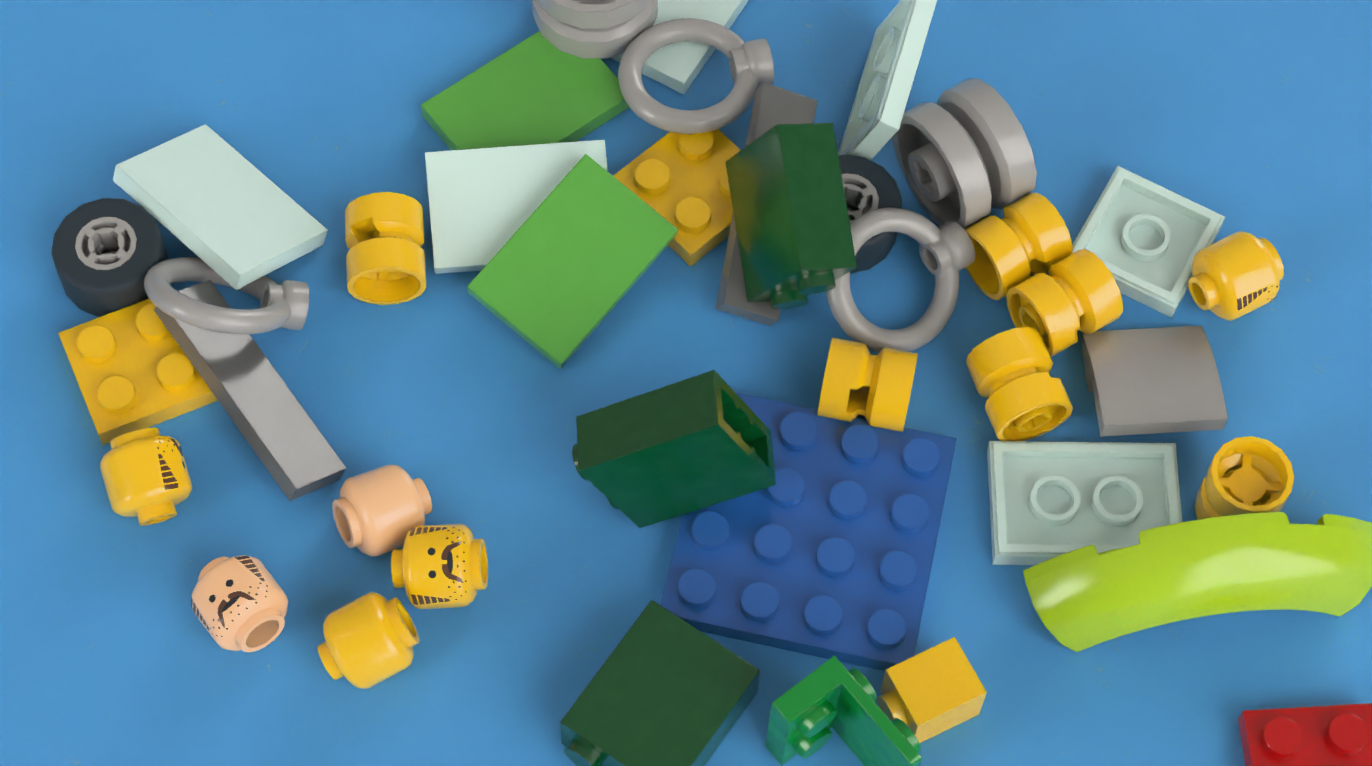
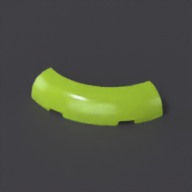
[1023,512,1372,652]

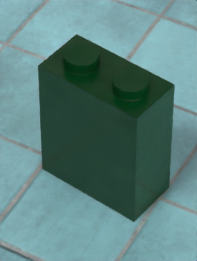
[725,123,857,310]
[572,370,776,528]
[560,600,760,766]

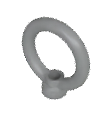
[618,18,774,134]
[826,207,975,352]
[144,257,309,335]

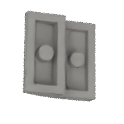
[1080,325,1228,437]

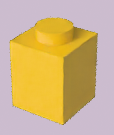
[878,637,987,743]

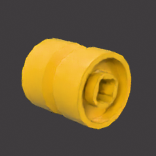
[345,192,426,305]
[964,193,1073,300]
[1006,249,1123,357]
[966,327,1073,441]
[817,337,918,432]
[1194,436,1294,520]

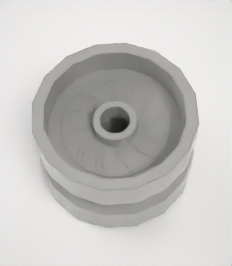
[532,0,658,59]
[892,78,1037,229]

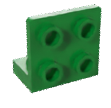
[765,655,922,766]

